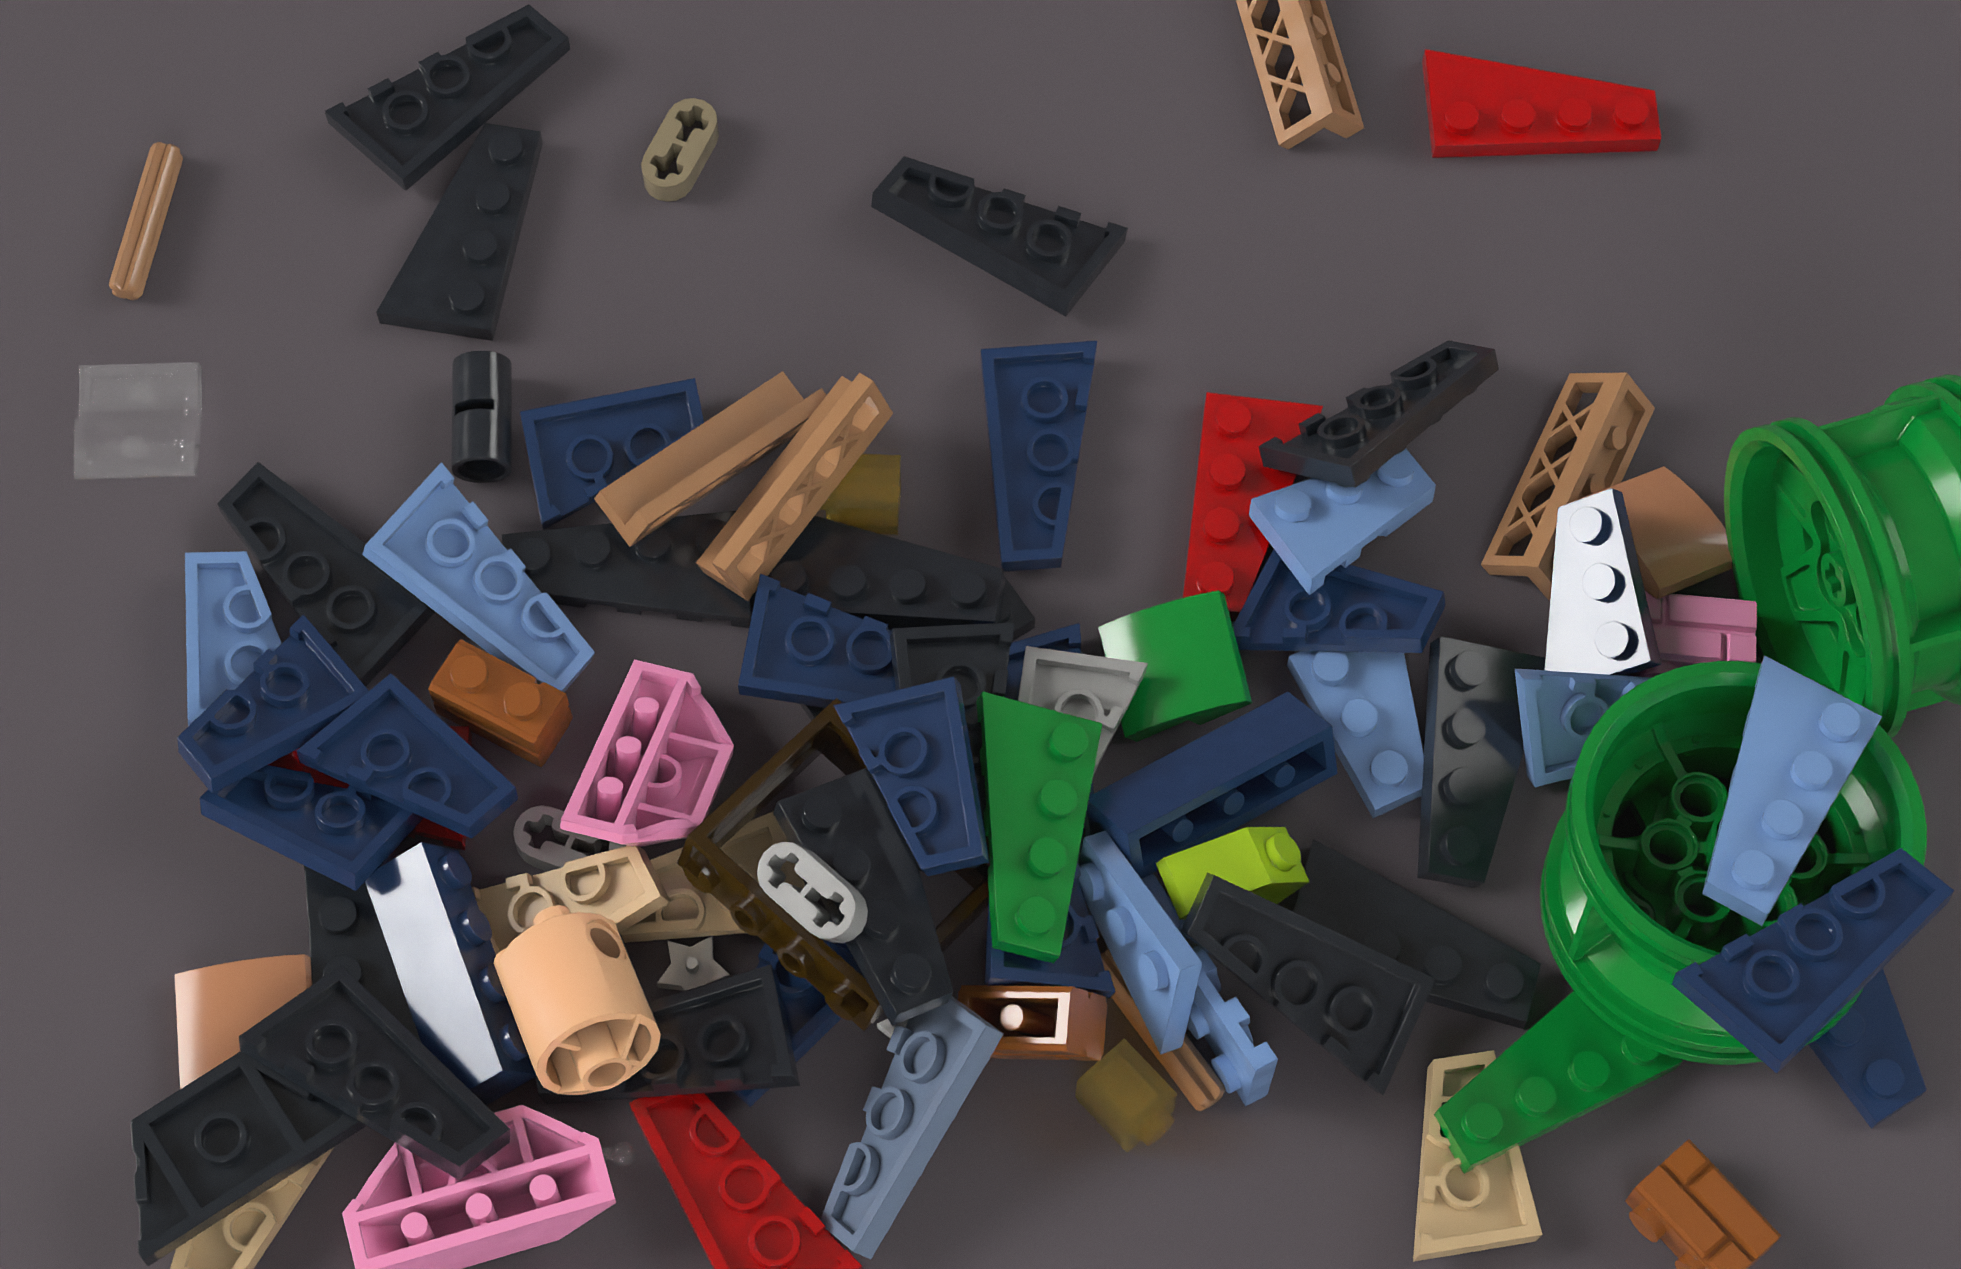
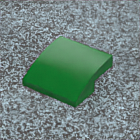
[1098,590,1252,742]

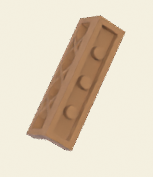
[1236,0,1364,150]
[594,371,826,547]
[696,372,893,601]
[1481,372,1655,600]

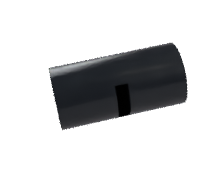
[451,351,512,483]

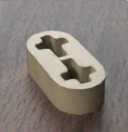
[641,98,719,202]

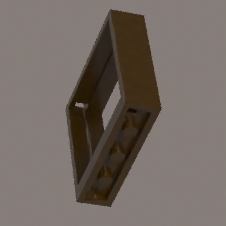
[677,698,990,1032]

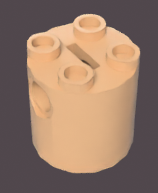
[494,905,661,1095]

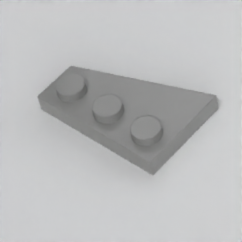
[1018,646,1148,774]

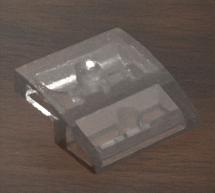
[74,362,202,480]

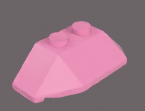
[560,659,734,847]
[342,1105,616,1269]

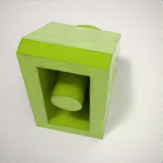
[1156,827,1310,920]

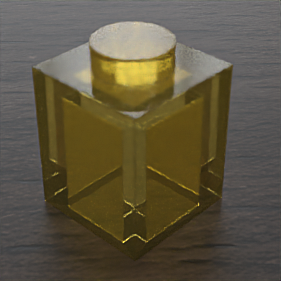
[819,454,901,535]
[1075,1039,1177,1153]

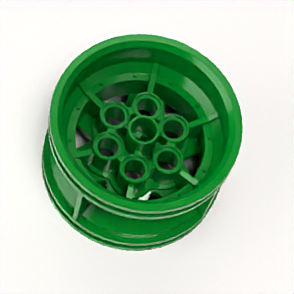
[1724,374,1961,739]
[1540,661,1927,1065]

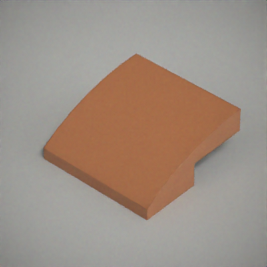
[1581,466,1732,599]
[175,954,312,1089]

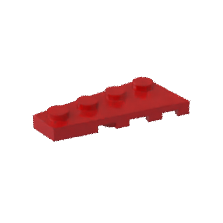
[1422,49,1662,158]
[1183,392,1323,622]
[629,1093,863,1269]

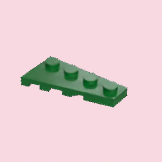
[977,691,1102,964]
[1434,991,1683,1174]

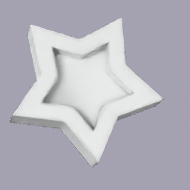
[657,936,730,991]

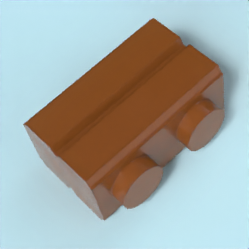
[428,639,573,767]
[958,985,1107,1061]
[1625,1139,1782,1269]

